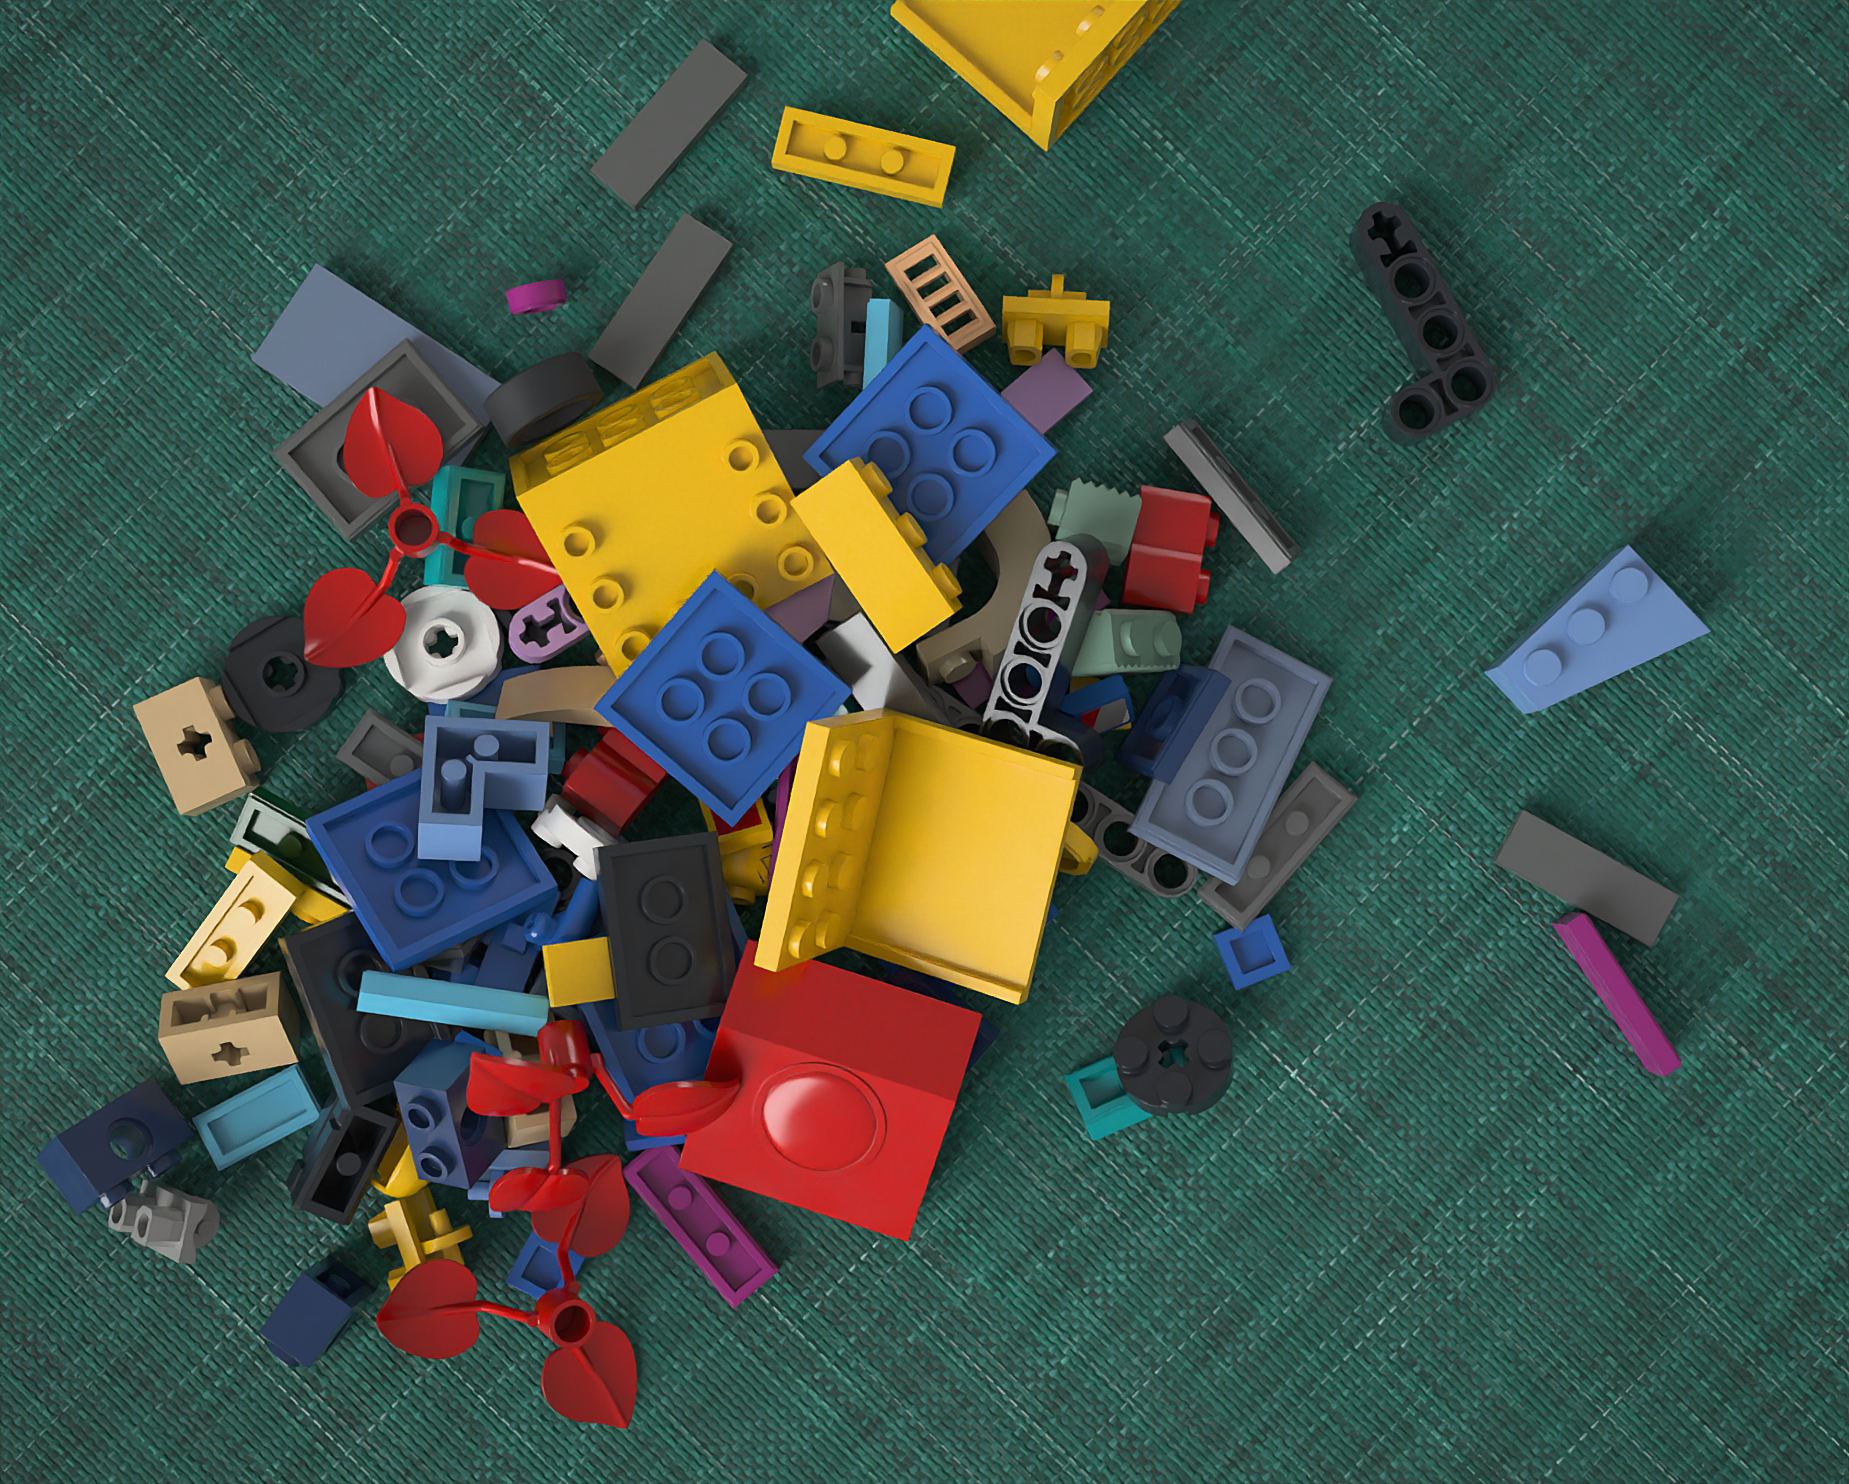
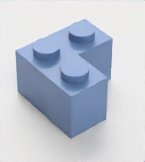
[418,715,550,861]

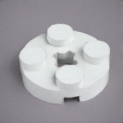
[383,586,504,704]
[531,794,629,882]

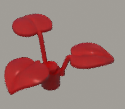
[304,387,563,668]
[466,1020,740,1212]
[376,1153,637,1429]

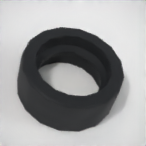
[483,352,603,448]

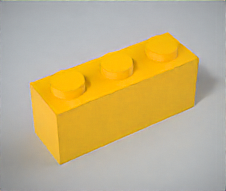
[790,457,963,654]

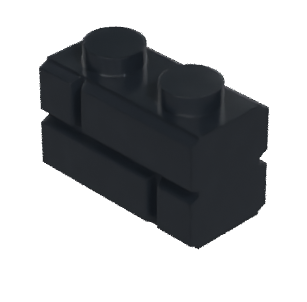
[286,1087,403,1226]

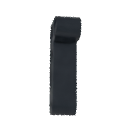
[1349,202,1496,447]
[979,533,1109,780]

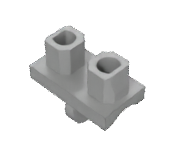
[108,1179,220,1264]

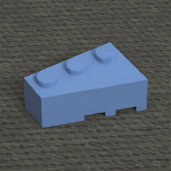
[1484,545,1711,714]

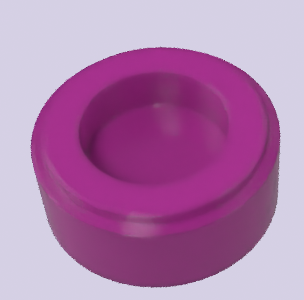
[506,279,568,316]

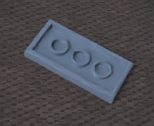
[251,263,502,467]
[1127,624,1333,886]

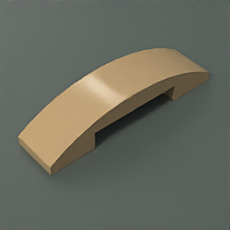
[495,666,617,738]

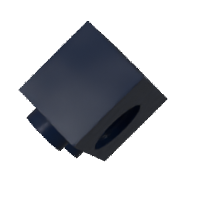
[393,1038,508,1190]
[36,1076,194,1216]
[258,1254,377,1369]

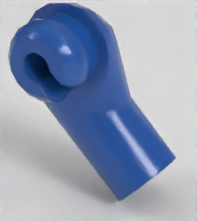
[523,878,601,952]

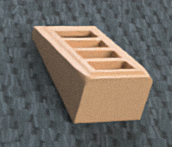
[885,234,996,355]

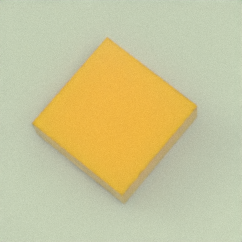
[542,937,615,1007]

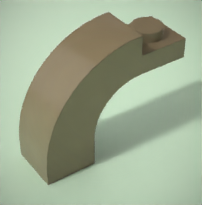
[916,489,1052,688]

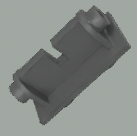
[810,262,872,389]

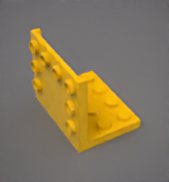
[890,0,1183,152]
[508,351,834,679]
[754,707,1083,1005]

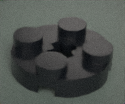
[222,616,346,733]
[1113,994,1235,1117]

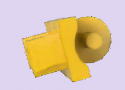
[1002,274,1110,369]
[368,1186,473,1292]

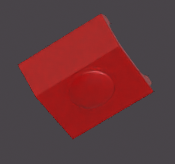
[678,939,983,1242]

